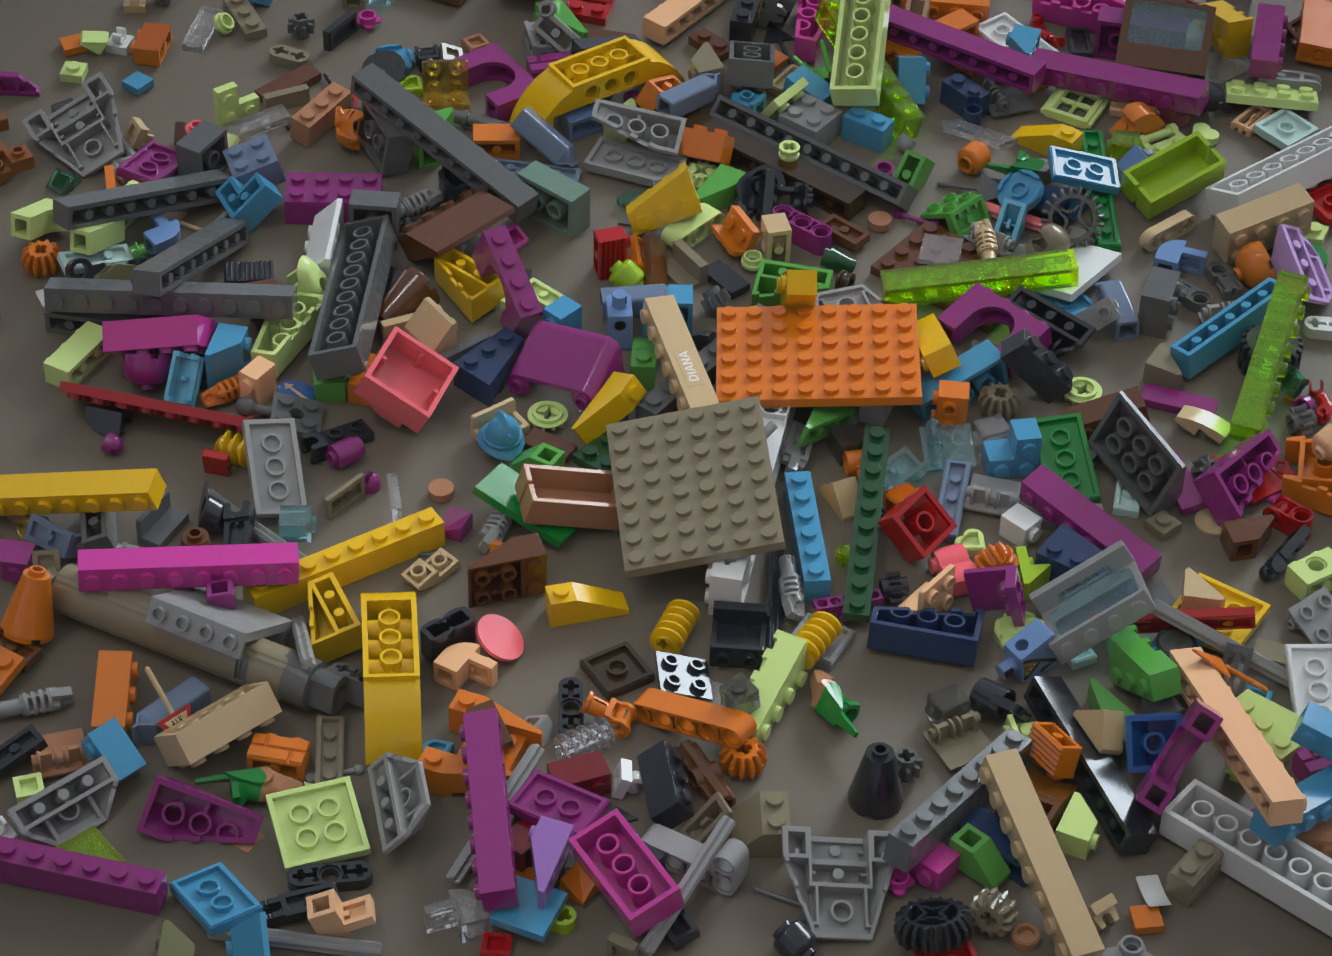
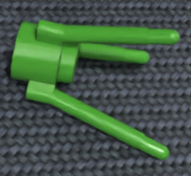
[792,39,832,83]

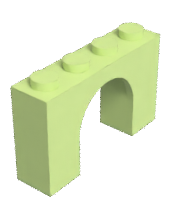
[11,198,125,256]

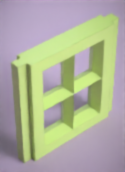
[1040,88,1112,130]

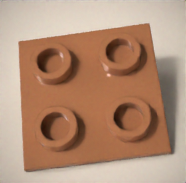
[31,727,91,779]

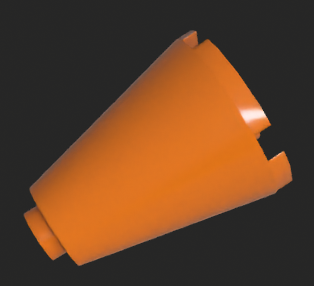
[0,565,55,645]

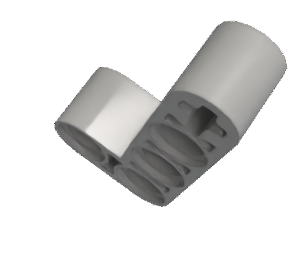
[641,824,749,897]

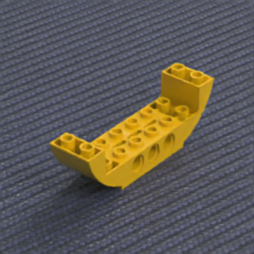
[509,35,685,127]
[360,592,422,765]

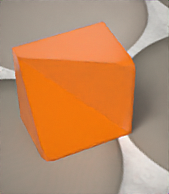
[560,862,599,907]

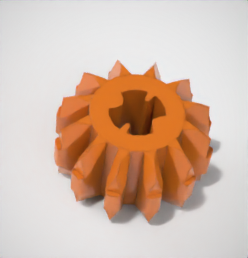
[21,239,62,278]
[974,541,1019,568]
[719,737,767,782]

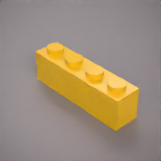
[917,313,961,378]

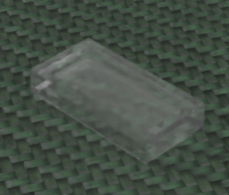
[386,473,403,522]

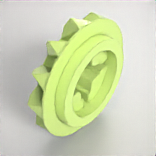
[687,161,717,188]
[1064,377,1102,406]
[527,401,568,432]

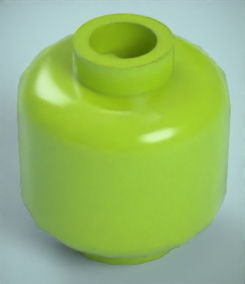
[609,259,645,287]

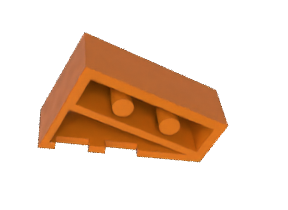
[91,650,139,736]

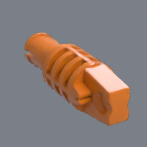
[199,374,241,408]

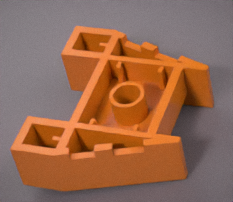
[1281,435,1332,516]
[418,689,543,797]

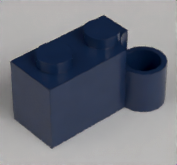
[940,72,990,129]

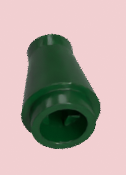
[820,247,857,273]

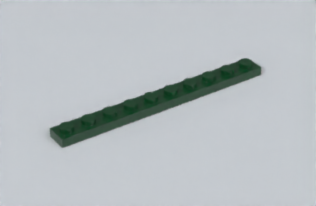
[842,425,891,623]

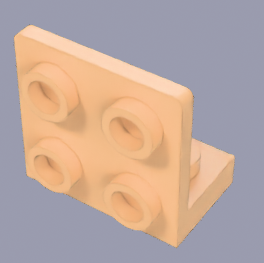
[898,564,956,612]

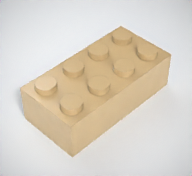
[1212,182,1315,265]
[153,681,282,769]

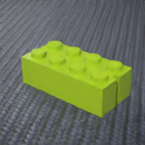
[1120,131,1227,220]

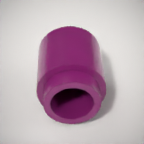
[326,436,366,469]

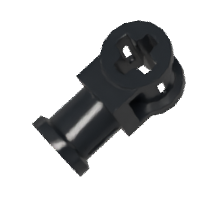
[414,44,442,83]

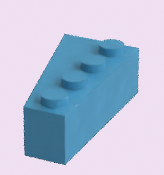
[909,339,1009,422]

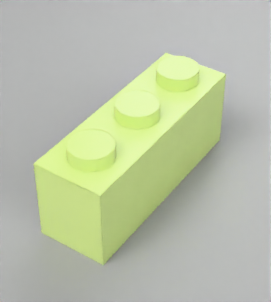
[43,321,109,387]

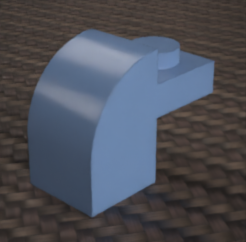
[143,213,181,258]
[1153,240,1208,276]

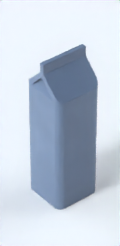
[656,73,721,117]
[510,107,579,167]
[1094,280,1140,342]
[600,284,668,319]
[131,676,211,747]

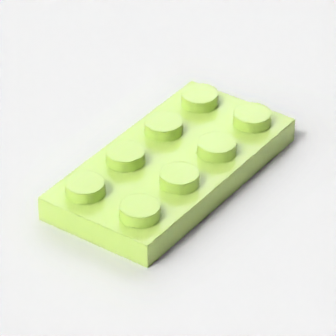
[1225,80,1319,112]

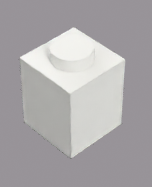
[999,503,1042,547]

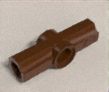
[678,739,736,809]

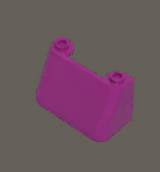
[508,321,625,411]

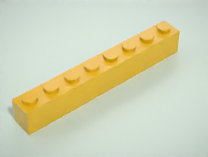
[0,468,167,516]
[242,507,445,614]

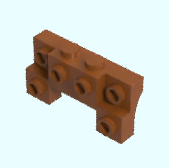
[0,108,35,186]

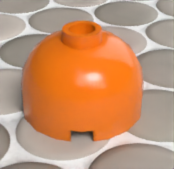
[1232,240,1277,289]

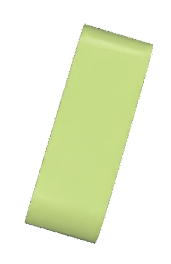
[661,202,725,249]

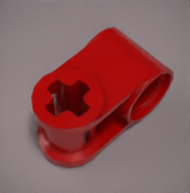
[1262,496,1314,540]

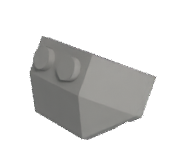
[367,752,431,855]
[6,755,119,848]

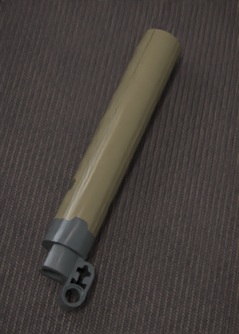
[51,563,364,715]

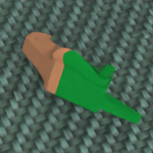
[809,669,861,738]
[195,766,303,807]

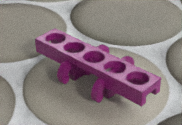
[812,588,884,625]

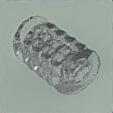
[553,716,616,760]

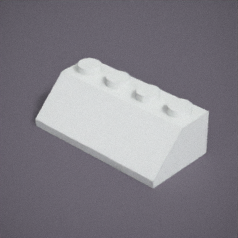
[304,198,344,277]

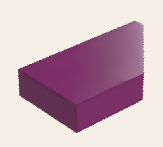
[0,71,41,96]

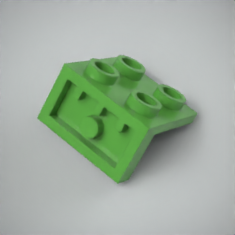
[920,192,991,238]

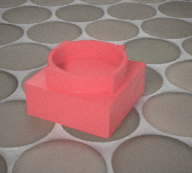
[353,326,459,434]

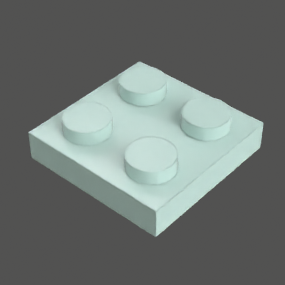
[1253,108,1319,150]

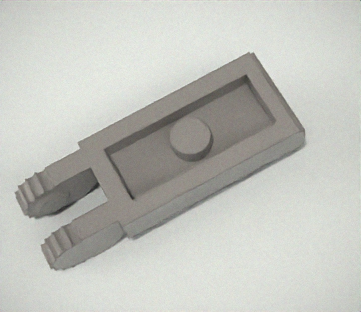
[1258,69,1321,93]

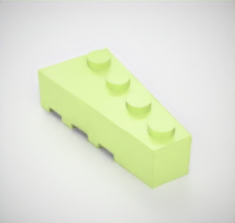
[251,292,324,378]
[733,629,808,743]

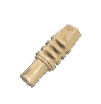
[974,218,999,275]

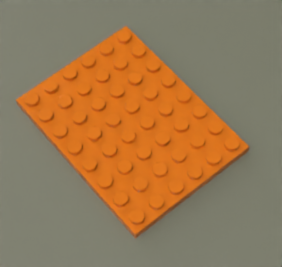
[716,303,922,408]

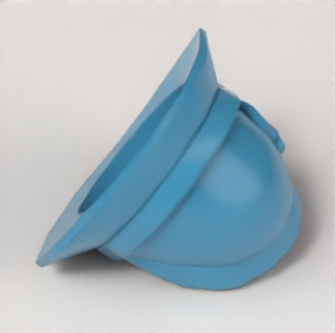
[477,410,525,462]

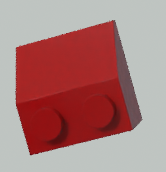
[877,485,957,563]

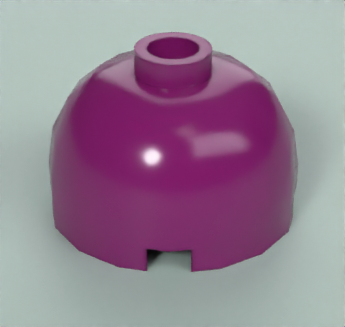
[122,354,173,390]

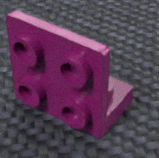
[964,565,1026,627]

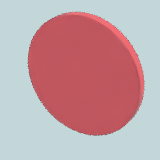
[475,614,524,662]

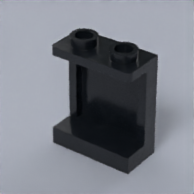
[709,601,768,669]

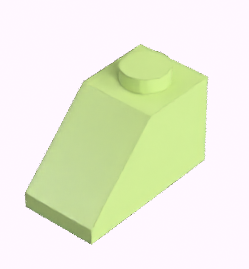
[1055,792,1100,860]

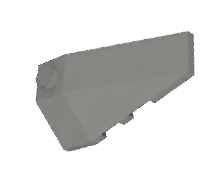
[591,98,687,156]

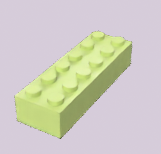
[829,0,891,106]

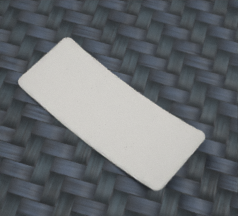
[1136,875,1172,907]

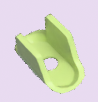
[286,255,328,295]

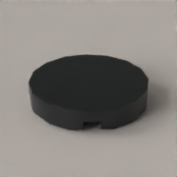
[361,50,407,83]

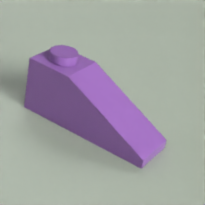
[527,815,574,910]

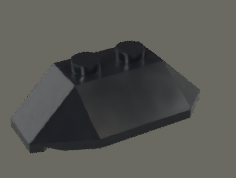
[1008,285,1097,358]

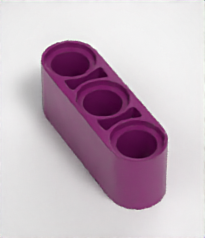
[772,205,832,256]

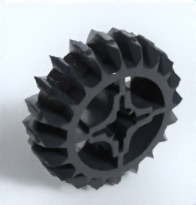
[894,896,974,955]

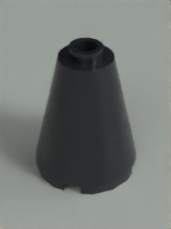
[848,742,904,820]

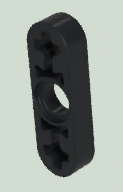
[558,677,584,745]
[287,861,373,892]

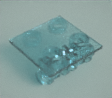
[919,418,977,472]

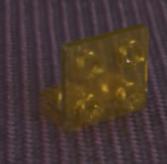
[422,59,470,111]

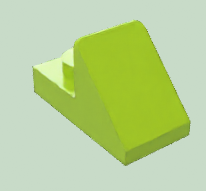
[1015,546,1051,603]

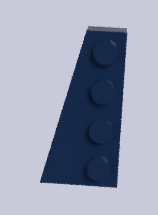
[1035,523,1137,608]
[867,606,985,667]

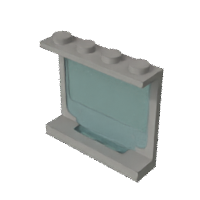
[1029,540,1157,665]

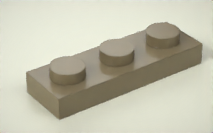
[223,0,267,41]

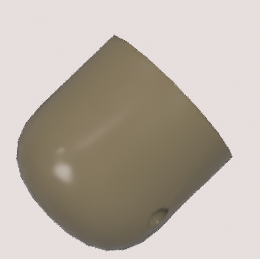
[1025,223,1071,266]

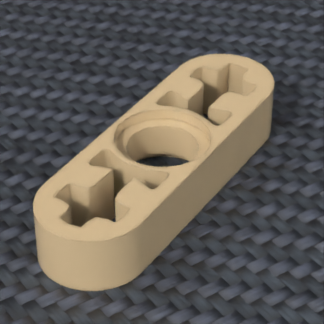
[1139,210,1197,252]

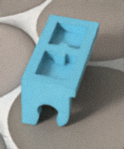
[163,350,205,407]

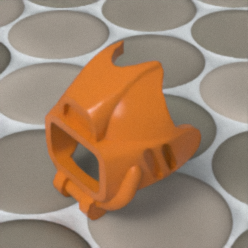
[334,106,365,151]

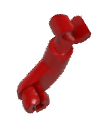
[1030,13,1065,48]
[1309,380,1332,424]

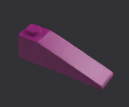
[136,774,265,844]

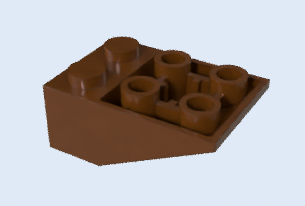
[467,533,547,608]
[995,767,1079,832]

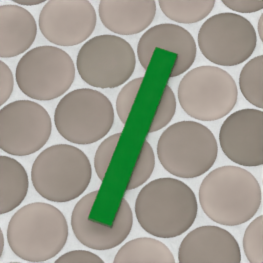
[1079,130,1121,252]

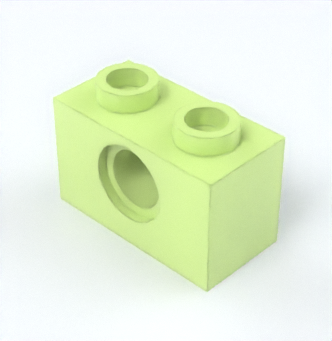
[1284,547,1332,601]

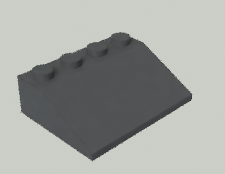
[1088,391,1186,517]

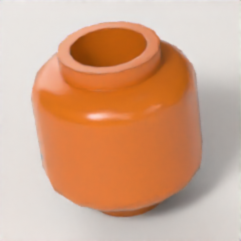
[957,141,991,175]

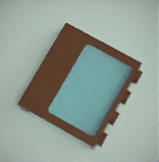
[1115,0,1216,80]

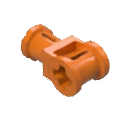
[580,690,638,739]

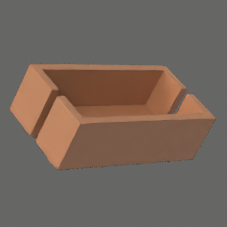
[515,463,620,531]

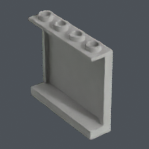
[145,587,293,660]

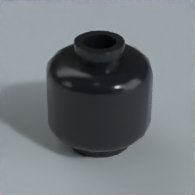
[773,920,817,956]

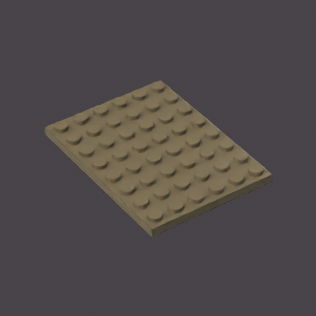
[606,396,786,579]

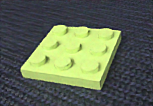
[265,776,371,874]

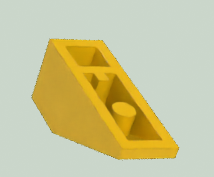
[1009,124,1084,157]
[571,371,647,445]
[545,582,630,628]

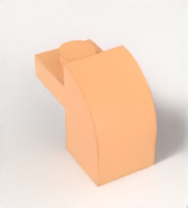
[433,642,498,691]
[306,888,376,939]

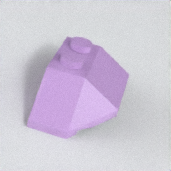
[1271,224,1332,305]

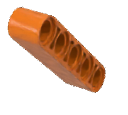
[632,688,757,749]

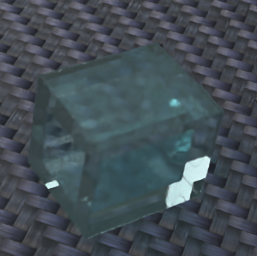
[279,505,318,542]

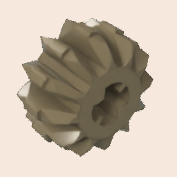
[977,382,1021,423]
[969,886,1020,938]

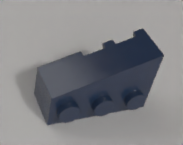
[453,327,524,407]

